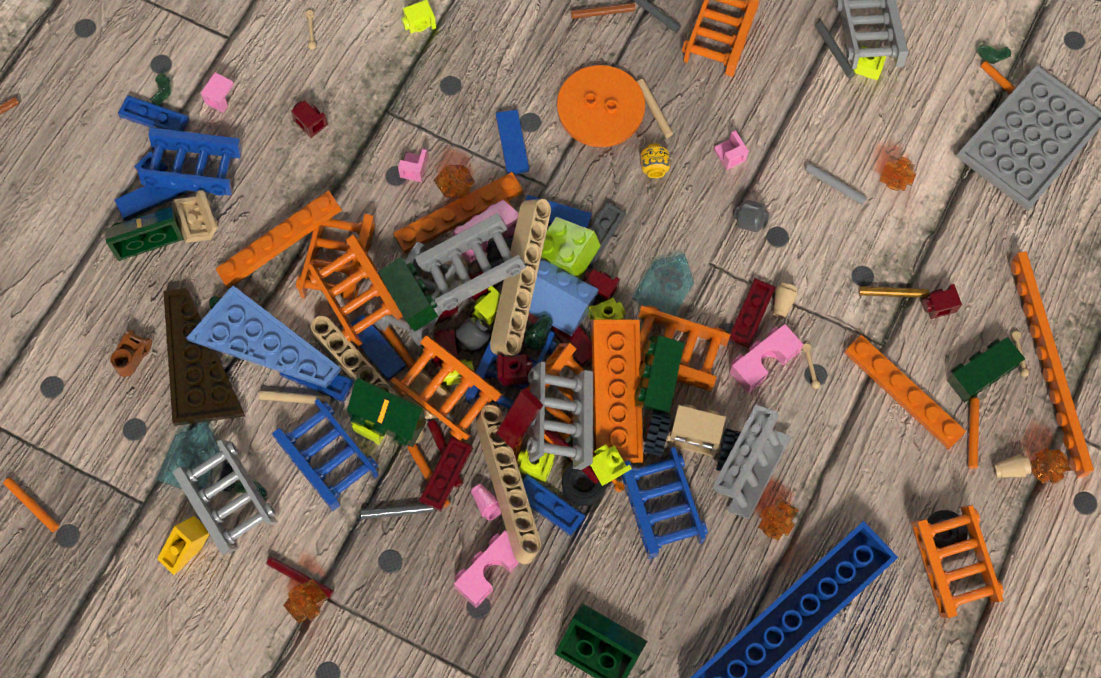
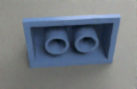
[529,258,598,336]

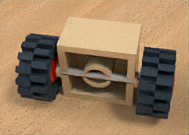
[643,404,741,471]

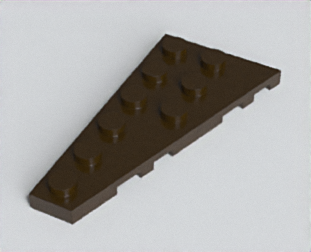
[163,288,245,426]

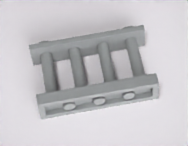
[835,0,908,69]
[415,213,526,311]
[371,242,468,347]
[527,362,593,470]
[712,405,791,520]
[172,440,278,555]

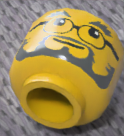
[640,143,670,178]

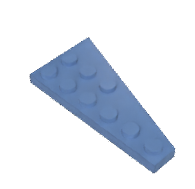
[187,286,341,388]

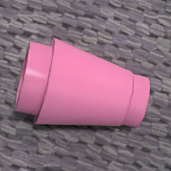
[471,484,501,521]

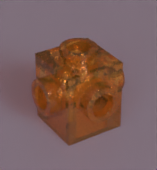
[879,155,917,191]
[433,164,475,198]
[1030,448,1072,485]
[758,497,799,541]
[283,579,328,624]

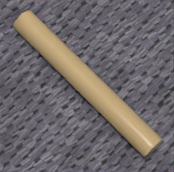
[637,79,673,138]
[259,390,331,405]

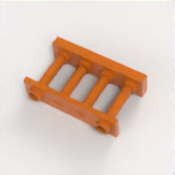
[682,0,760,77]
[296,214,376,305]
[307,235,403,346]
[639,305,731,392]
[391,335,503,441]
[527,343,584,444]
[910,505,1004,618]

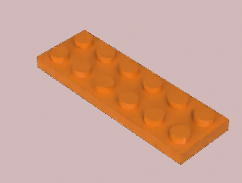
[591,320,643,463]

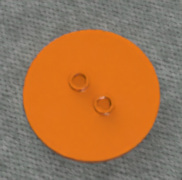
[557,65,645,147]

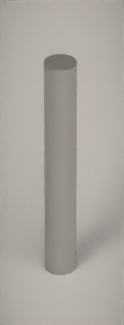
[805,163,867,205]

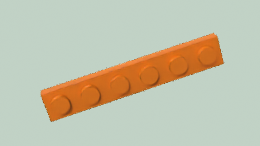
[393,172,523,254]
[215,190,342,288]
[844,335,967,450]

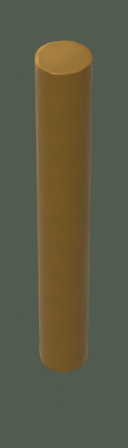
[859,286,929,298]

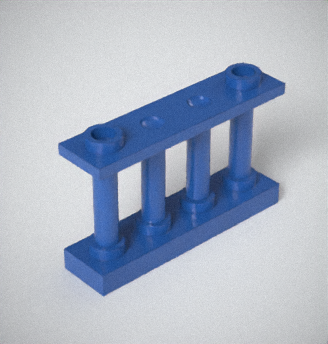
[138,128,242,196]
[466,331,557,409]
[272,399,378,511]
[621,447,708,559]

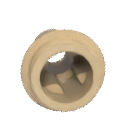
[773,283,798,319]
[993,454,1031,478]

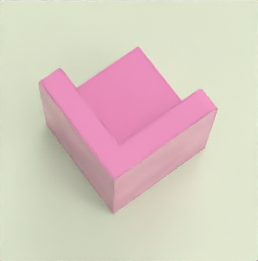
[201,73,234,113]
[714,130,749,170]
[398,149,428,182]

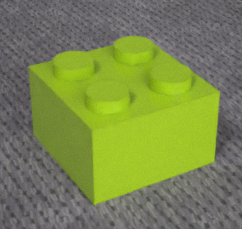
[541,217,601,279]

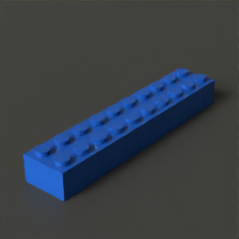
[690,521,899,678]

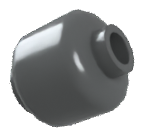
[734,200,770,232]
[455,317,490,351]

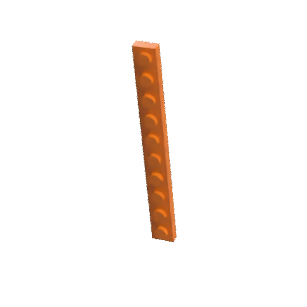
[1011,251,1094,478]

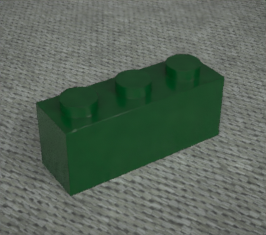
[378,256,439,332]
[634,335,684,413]
[947,337,1025,403]

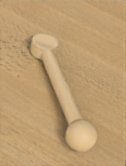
[305,10,316,50]
[1011,331,1030,377]
[802,343,820,389]

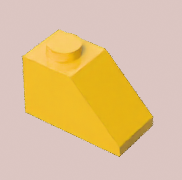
[157,516,210,575]

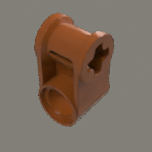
[110,329,152,377]

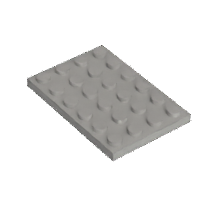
[956,65,1101,211]

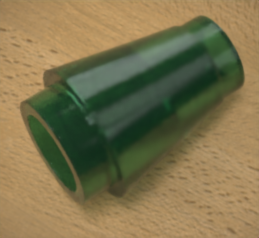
[524,315,553,350]

